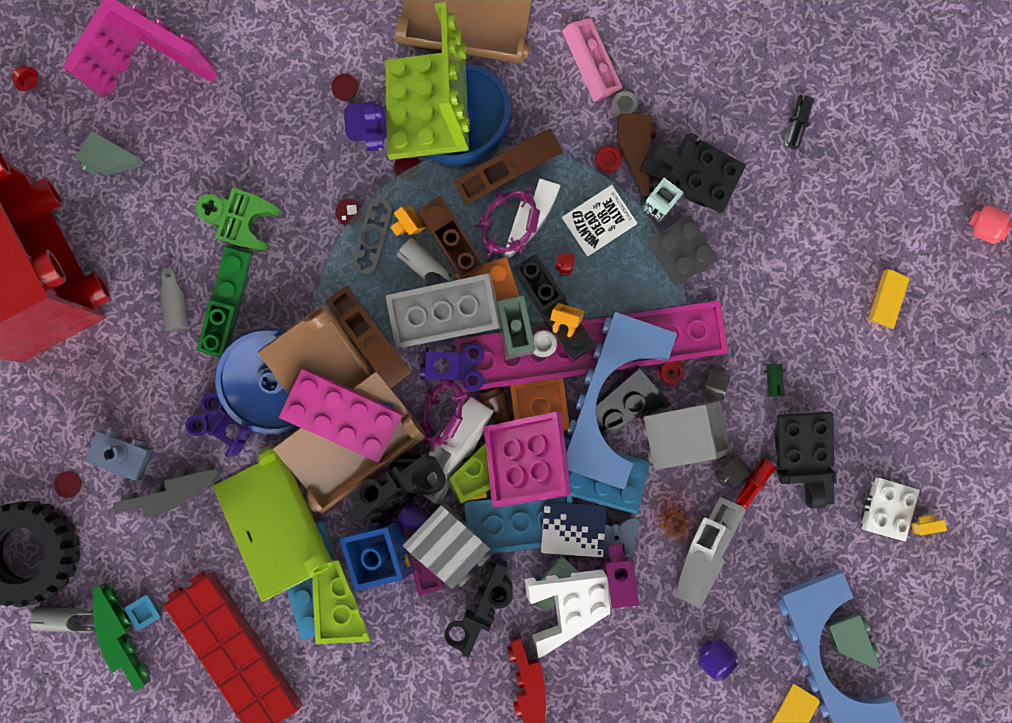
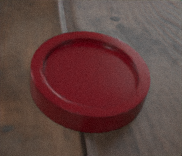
[331,74,358,101]
[394,157,420,181]
[54,471,82,498]

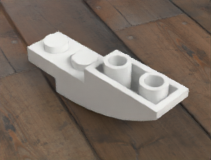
[422,397,494,504]

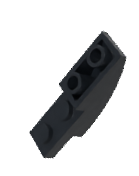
[513,254,596,362]

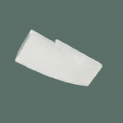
[504,179,560,258]

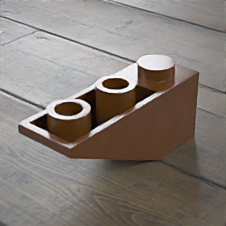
[616,114,656,199]
[417,195,484,279]

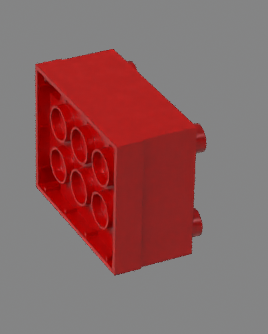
[0,152,111,363]

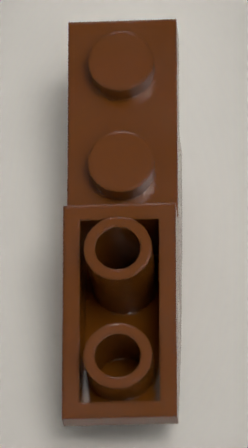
[454,128,564,205]
[325,285,413,389]

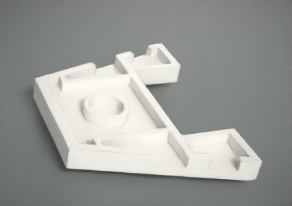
[525,570,610,658]

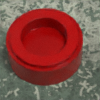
[595,146,622,173]

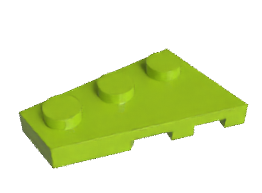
[447,443,491,504]
[312,559,371,644]

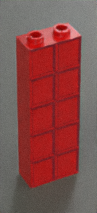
[163,571,303,723]

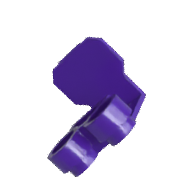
[344,101,387,151]
[420,343,484,392]
[185,393,253,457]

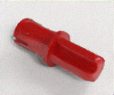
[735,458,776,510]

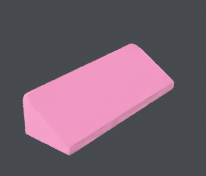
[562,18,623,102]

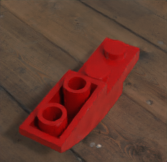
[507,635,546,723]

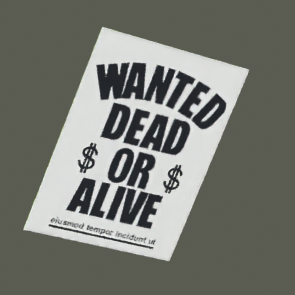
[562,185,638,257]

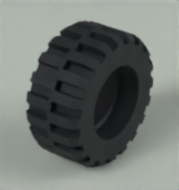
[0,500,80,608]

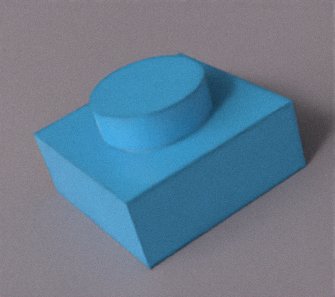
[124,593,163,631]

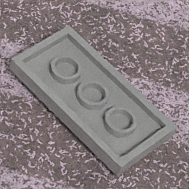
[385,273,502,349]

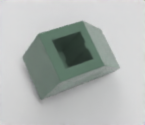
[825,612,880,669]

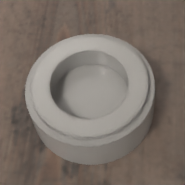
[611,91,638,117]

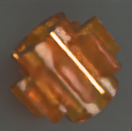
[657,507,692,541]

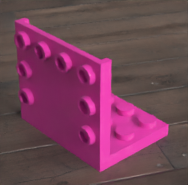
[62,0,217,99]

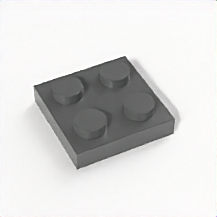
[647,215,718,286]

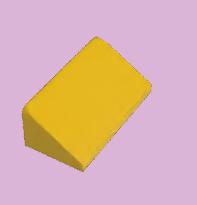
[868,269,910,329]
[772,683,820,723]

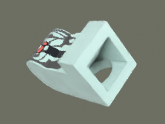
[641,178,684,223]

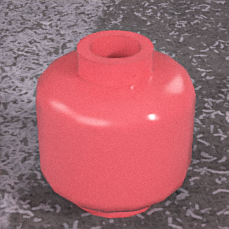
[969,205,1012,244]

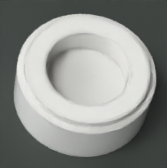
[533,330,557,358]

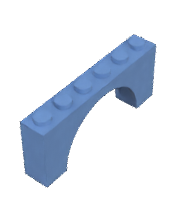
[565,312,677,490]
[777,570,903,723]

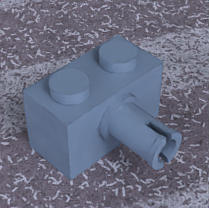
[85,428,153,481]

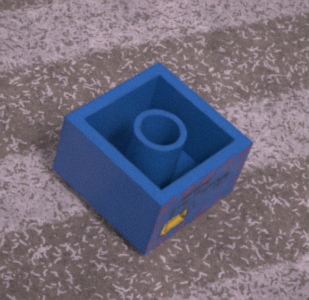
[339,520,415,591]

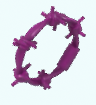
[475,186,540,258]
[418,380,469,452]

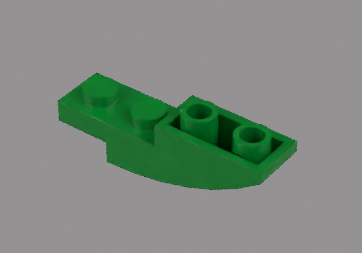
[196,246,253,358]
[93,583,151,691]

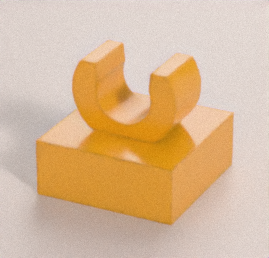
[391,205,427,236]
[550,303,584,337]

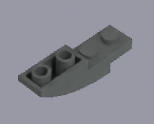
[113,464,223,518]

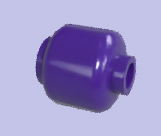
[698,639,739,680]

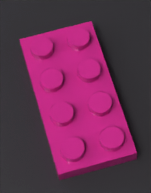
[279,367,402,463]

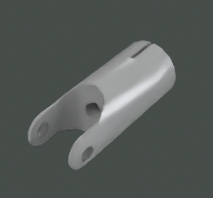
[396,238,456,286]
[160,269,189,331]
[31,606,95,632]

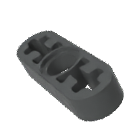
[353,198,393,276]

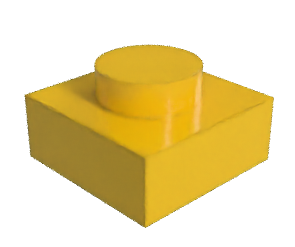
[911,515,947,536]

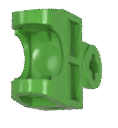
[196,187,281,252]

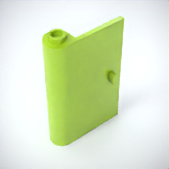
[212,445,333,602]

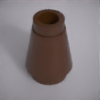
[480,387,512,424]

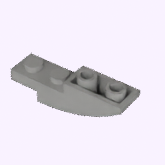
[676,497,746,609]

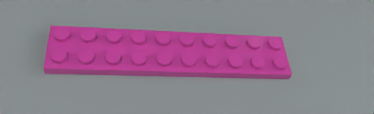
[455,300,728,392]

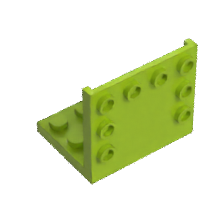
[385,2,470,160]

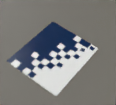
[541,502,606,557]

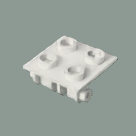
[860,477,920,542]

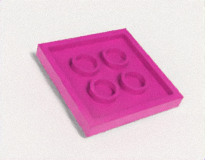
[484,412,571,508]

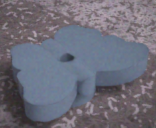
[603,517,640,557]

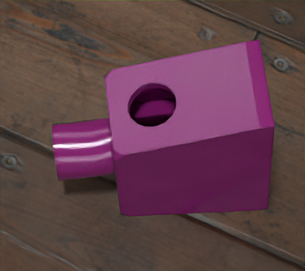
[603,543,639,609]

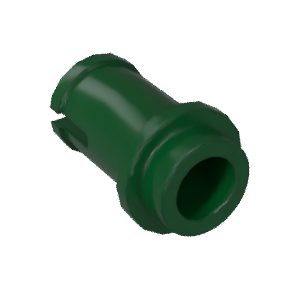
[764,364,786,397]

